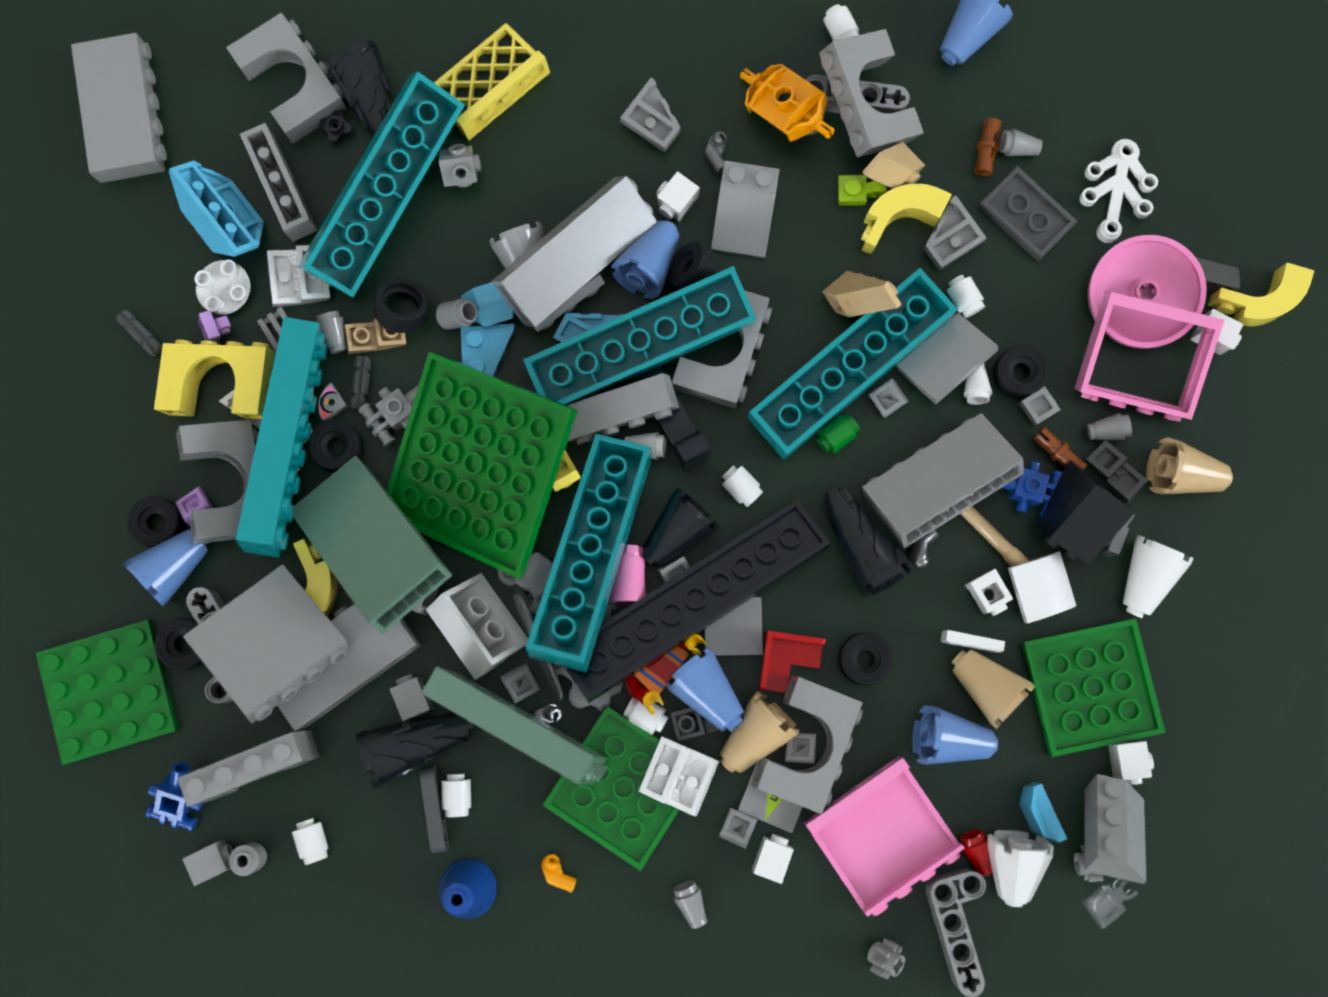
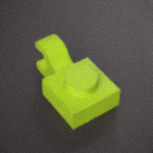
[838,175,887,206]

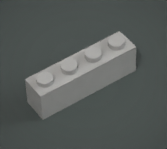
[240,123,318,242]
[567,373,679,445]

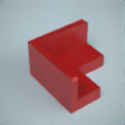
[758,631,826,693]

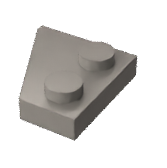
[620,78,681,152]

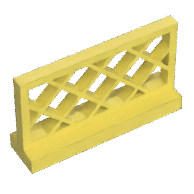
[434,23,550,141]

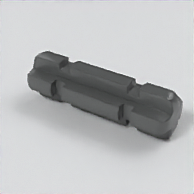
[116,310,163,357]
[350,356,371,411]

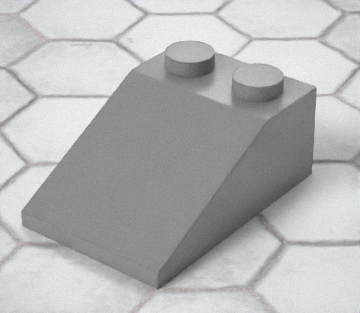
[711,161,780,259]

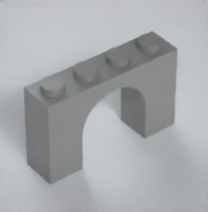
[226,12,347,144]
[819,29,924,158]
[672,290,773,409]
[176,420,258,545]
[751,676,863,814]
[177,730,320,807]

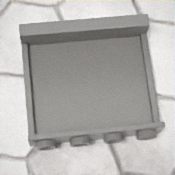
[183,564,350,724]

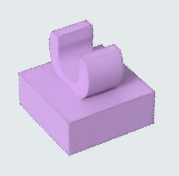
[199,310,231,345]

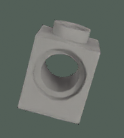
[390,674,434,721]
[182,839,233,886]

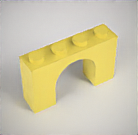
[154,340,276,420]

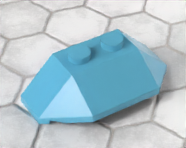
[169,161,264,257]

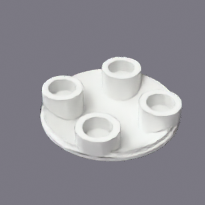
[195,259,250,315]

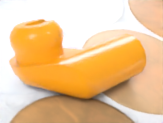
[541,854,577,893]

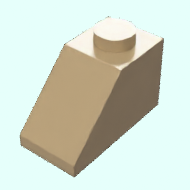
[862,142,925,189]

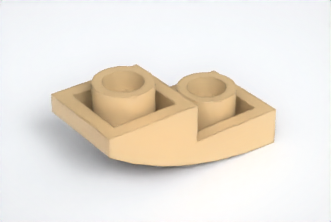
[344,319,406,354]

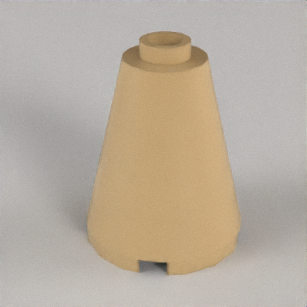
[1146,437,1233,494]
[951,649,1035,729]
[720,691,800,773]

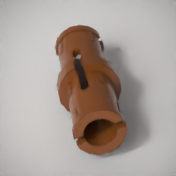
[974,118,1002,177]
[1032,426,1087,469]

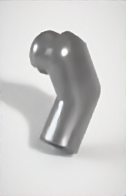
[705,131,727,174]
[909,530,939,568]
[532,704,562,724]

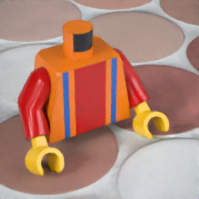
[624,634,706,714]

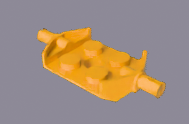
[740,64,835,142]

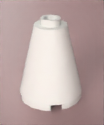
[1123,535,1194,618]

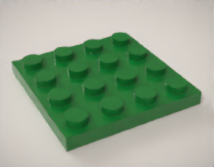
[1021,618,1166,757]
[36,620,179,765]
[542,706,679,871]

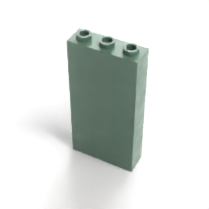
[293,455,452,634]
[422,666,608,784]

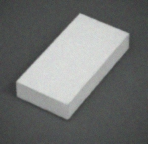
[940,630,1005,653]

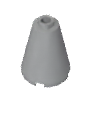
[489,221,544,269]

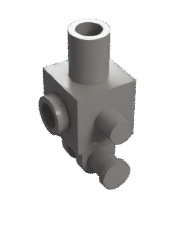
[358,385,418,448]

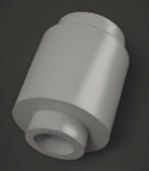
[436,298,478,330]
[229,842,267,876]

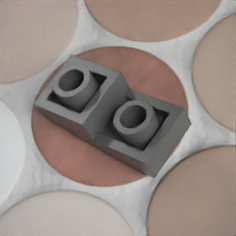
[670,707,720,741]

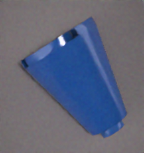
[438,859,497,919]

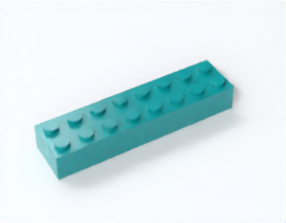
[298,71,465,298]
[523,266,757,405]
[747,268,958,460]
[235,317,327,558]
[525,434,652,673]

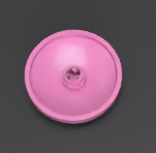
[1088,235,1206,349]

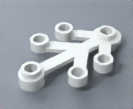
[1079,139,1158,243]

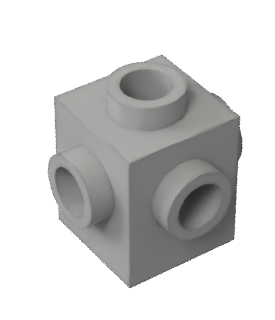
[439,144,482,187]

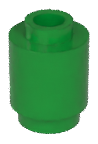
[817,413,860,454]

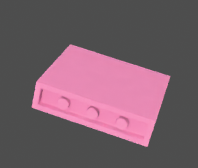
[803,756,964,917]

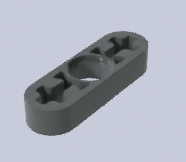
[420,765,449,853]

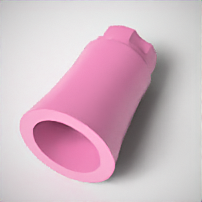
[608,545,646,607]

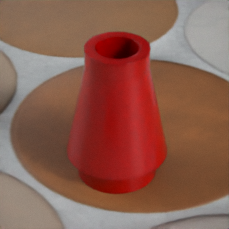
[960,829,993,877]

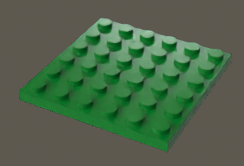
[387,352,578,578]

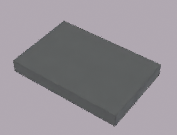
[978,166,1078,261]

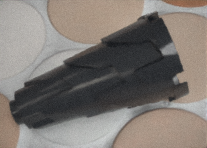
[325,40,394,137]
[824,487,914,599]
[355,712,475,789]

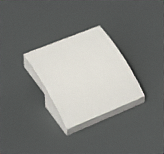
[267,245,330,307]
[1008,551,1076,624]
[638,737,719,816]

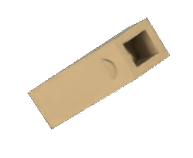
[822,271,902,317]

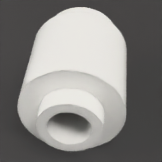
[823,4,859,41]
[946,275,985,318]
[722,465,763,507]
[623,697,669,735]
[441,773,472,817]
[292,818,329,865]

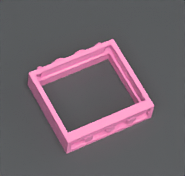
[1074,291,1224,422]

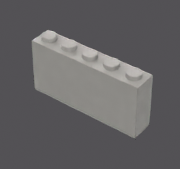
[71,33,167,183]
[862,413,1024,549]
[277,604,421,732]

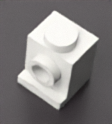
[965,569,1013,616]

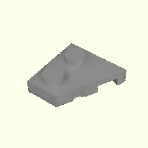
[923,196,986,271]

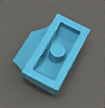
[461,282,515,328]
[1019,781,1067,843]

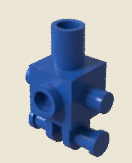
[1002,461,1062,516]
[146,762,203,832]

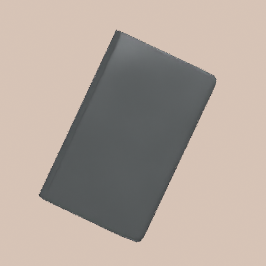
[1196,257,1240,292]

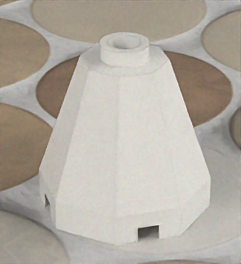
[987,830,1054,907]

